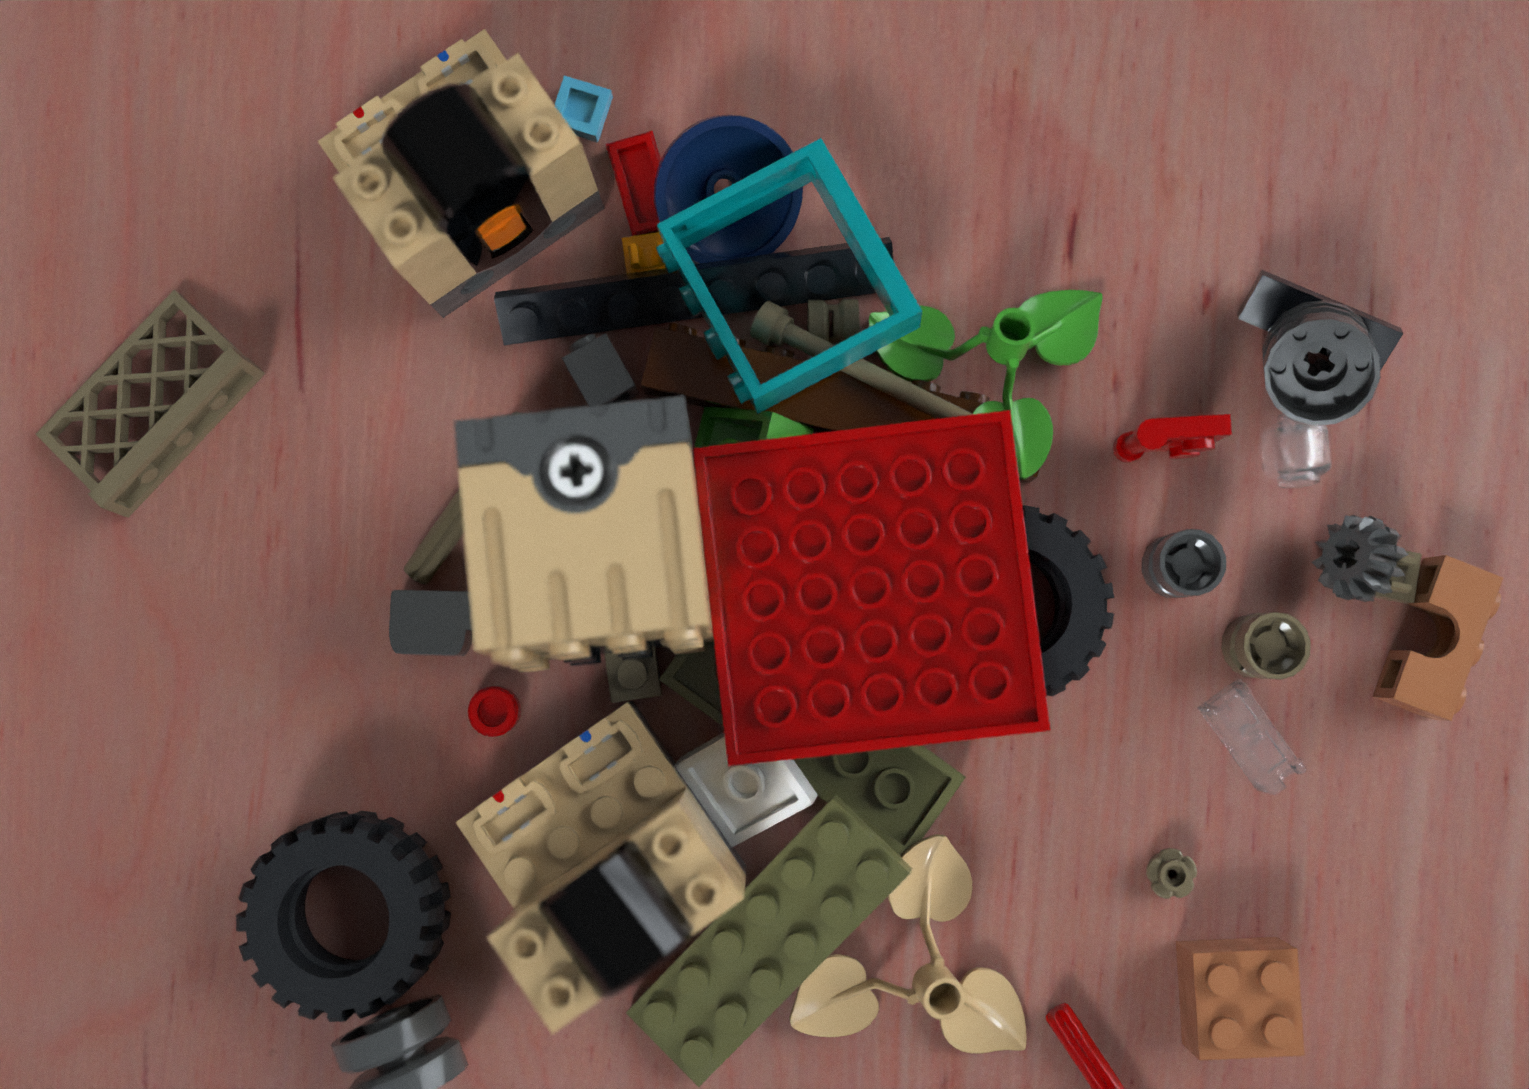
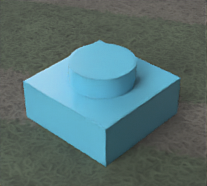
[554,75,613,143]

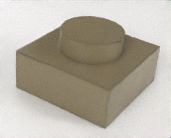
[605,648,662,703]

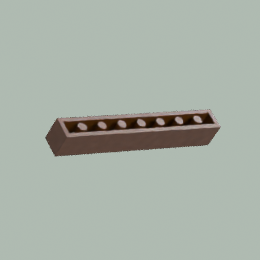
[641,323,1039,483]

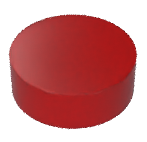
[468,686,521,737]

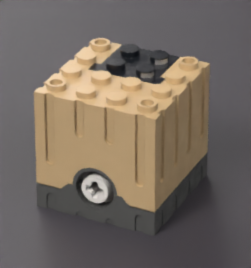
[454,396,714,672]

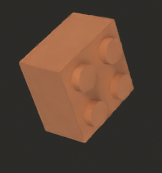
[1176,937,1305,1060]

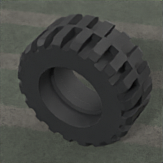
[1023,505,1114,696]
[236,811,451,1022]

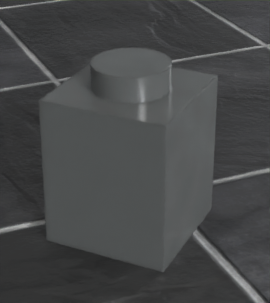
[562,333,640,407]

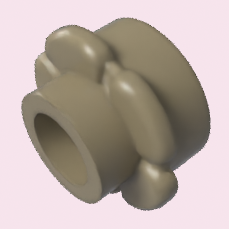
[1146,848,1197,899]

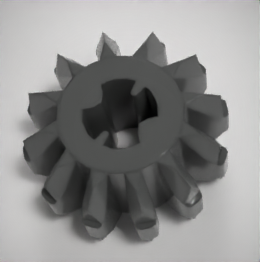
[1311,515,1409,602]

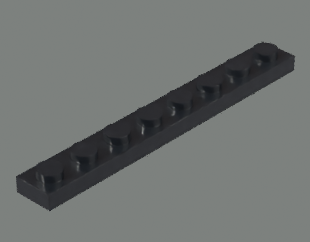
[494,237,894,346]

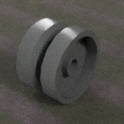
[331,994,468,1089]

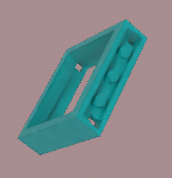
[656,138,922,414]

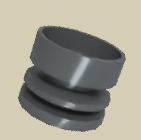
[1262,300,1380,426]

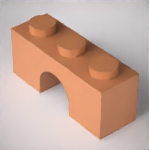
[1373,555,1503,721]

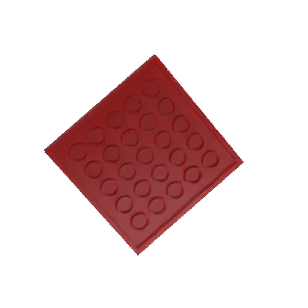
[693,410,1051,766]

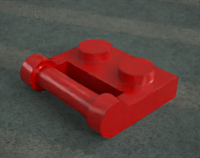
[1113,414,1232,463]

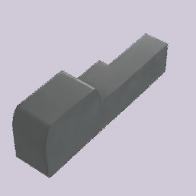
[389,590,473,656]

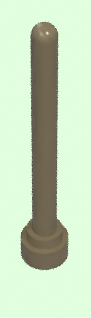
[750,301,972,419]

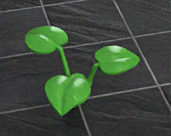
[868,290,1102,480]

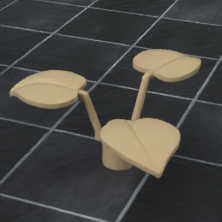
[789,834,1026,1054]

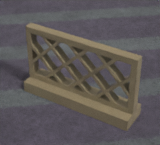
[36,290,266,518]

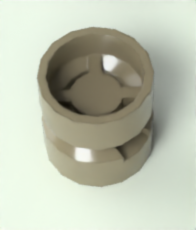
[1221,612,1311,680]

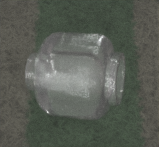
[1260,413,1332,488]

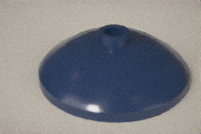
[654,115,803,263]

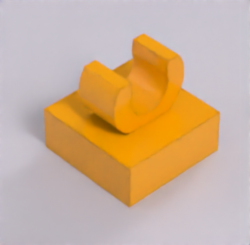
[622,232,665,274]

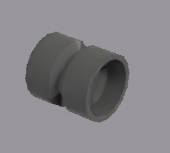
[1142,529,1226,598]

